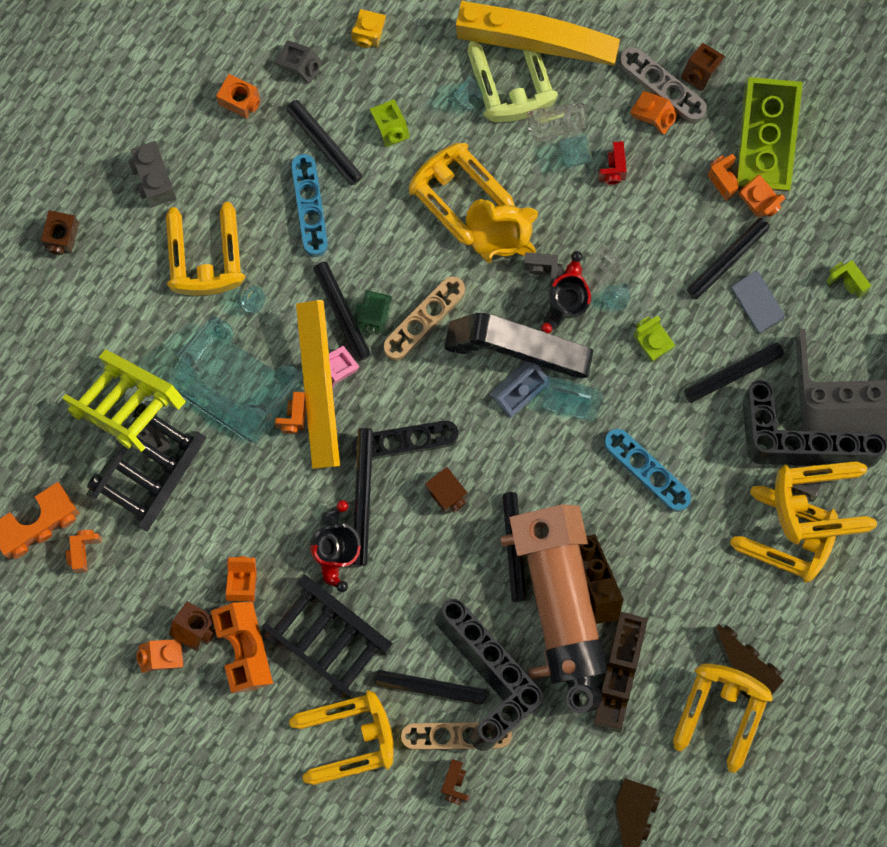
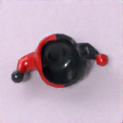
[540,251,591,334]
[310,500,361,593]

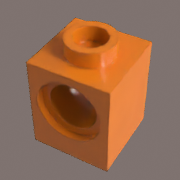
[216,74,261,119]

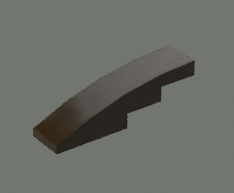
[593,612,648,733]

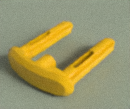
[409,142,515,245]
[166,202,245,296]
[775,461,877,545]
[730,485,838,583]
[673,664,773,773]
[289,690,394,785]

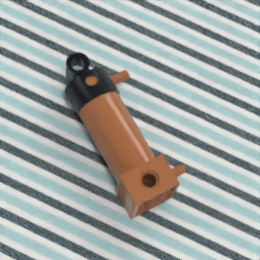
[500,504,608,713]

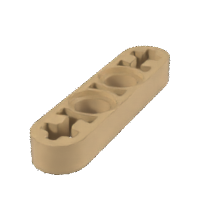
[384,276,465,361]
[401,722,512,750]

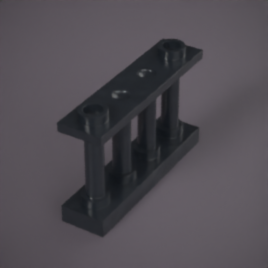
[86,401,207,532]
[262,574,394,699]

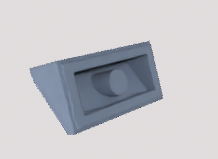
[731,271,785,334]
[489,361,551,418]

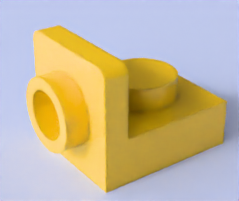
[351,9,386,48]

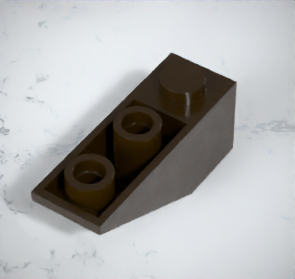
[580,534,624,624]
[713,624,784,700]
[614,778,660,847]

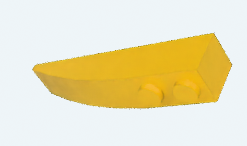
[456,1,620,66]

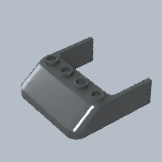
[795,329,887,441]

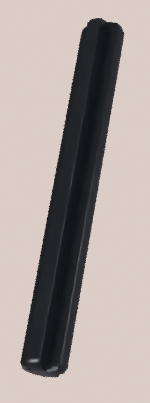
[352,428,373,566]

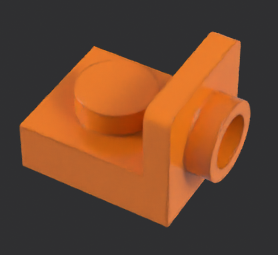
[708,154,739,201]
[737,174,785,217]
[274,392,306,434]

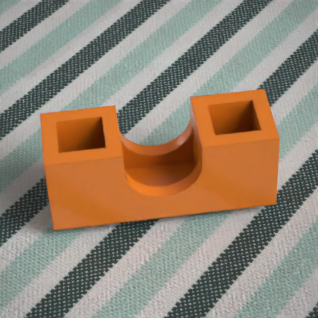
[0,482,80,559]
[211,602,273,693]

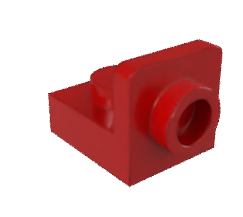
[598,141,627,185]

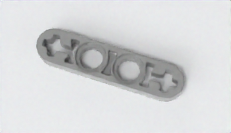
[620,47,707,123]

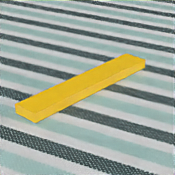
[296,300,340,469]

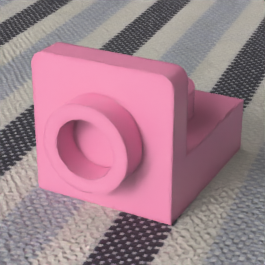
[329,346,359,389]

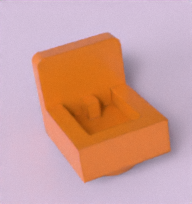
[630,91,678,134]
[66,530,102,573]
[226,556,257,602]
[136,639,183,673]

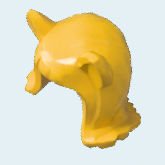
[465,199,538,263]

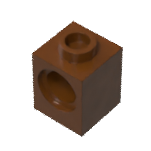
[41,210,79,255]
[425,467,468,514]
[169,601,216,652]

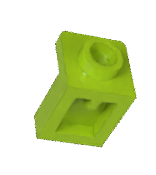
[370,99,410,147]
[826,260,872,298]
[634,315,675,362]

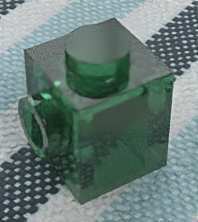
[354,290,393,335]

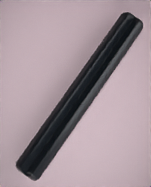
[286,100,363,185]
[687,218,770,299]
[313,262,371,361]
[684,342,784,403]
[502,492,527,602]
[374,670,486,705]

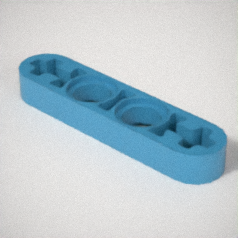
[292,154,328,257]
[604,429,691,512]

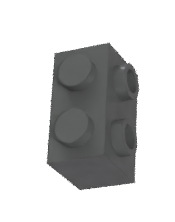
[128,141,177,208]

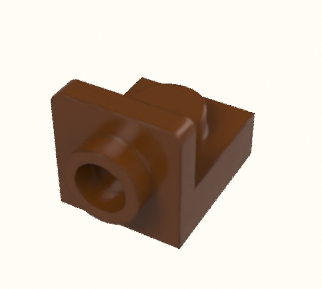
[681,42,725,91]
[440,759,470,805]

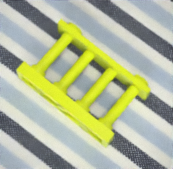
[62,349,186,452]

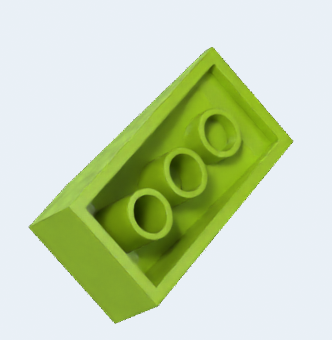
[737,77,803,190]

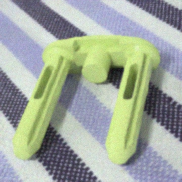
[467,41,558,122]

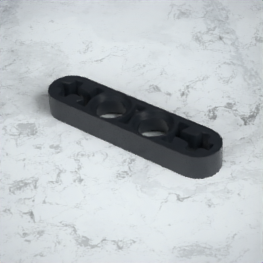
[352,421,458,460]

